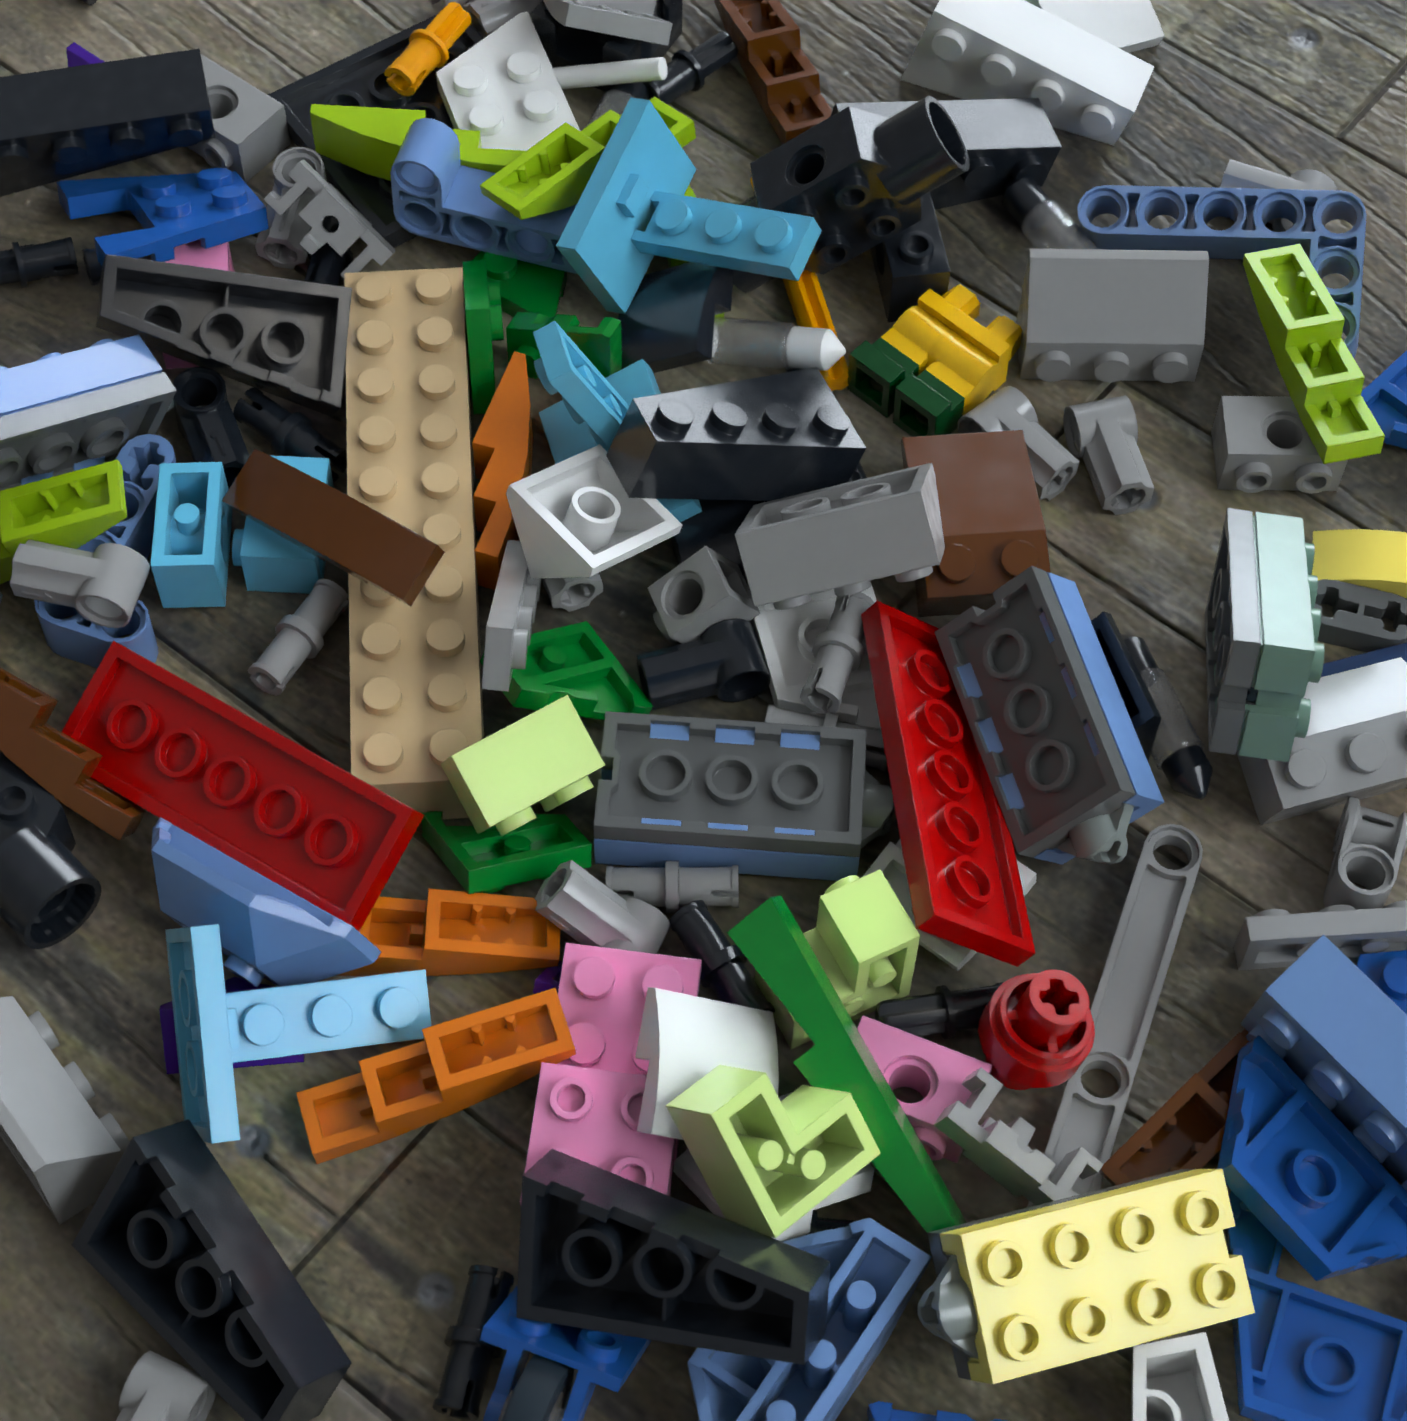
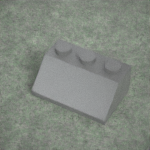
[1016,249,1209,383]
[735,463,945,610]
[1236,657,1407,826]
[0,996,130,1225]

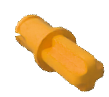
[384,2,471,96]

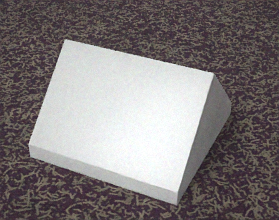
[506,444,683,579]

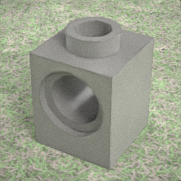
[647,546,760,644]

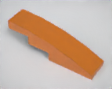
[472,351,533,590]
[339,888,561,976]
[296,988,576,1164]

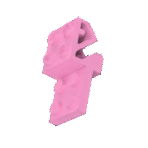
[520,943,702,1204]

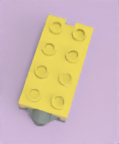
[918,1169,1255,1384]

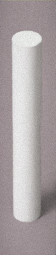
[553,57,667,89]

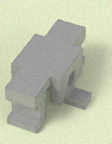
[264,159,396,278]
[934,1068,1104,1206]

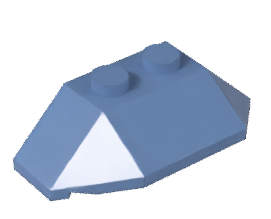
[151,817,382,988]
[687,1217,931,1421]

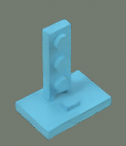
[556,97,822,314]
[533,321,702,522]
[165,924,432,1144]

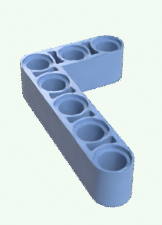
[1077,185,1366,358]

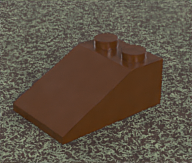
[901,430,1051,617]

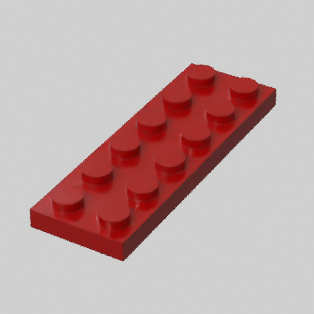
[861,600,1036,967]
[61,640,424,932]

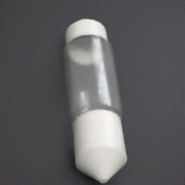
[707,317,846,371]

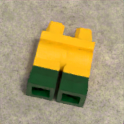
[847,284,1022,437]

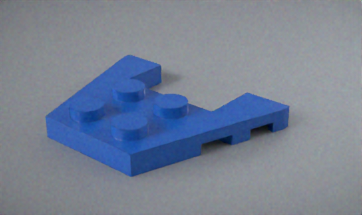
[56,168,269,266]
[1225,1190,1407,1421]

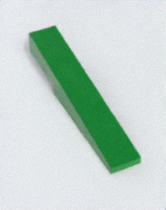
[727,896,967,1233]

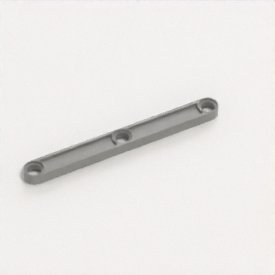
[1027,824,1203,1208]

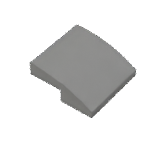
[543,0,673,46]

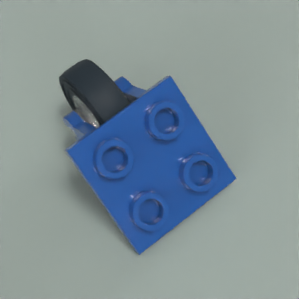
[480,1285,652,1421]

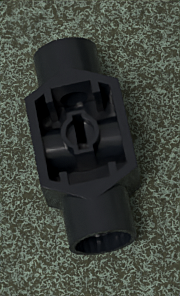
[733,96,970,293]
[0,750,102,949]

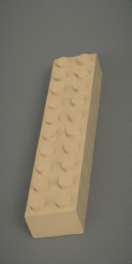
[344,267,484,819]

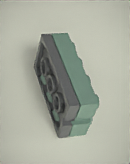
[1205,508,1325,762]

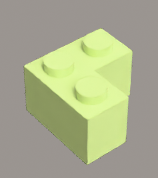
[440,695,605,836]
[754,870,920,1049]
[665,1065,881,1238]

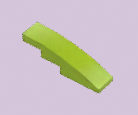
[480,97,696,220]
[310,104,525,181]
[1243,244,1385,464]
[0,459,127,584]

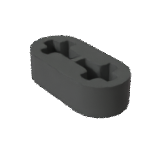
[1314,579,1407,652]

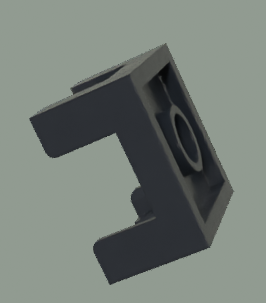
[531,0,683,95]

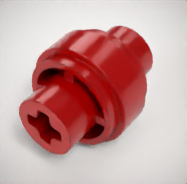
[978,969,1095,1090]

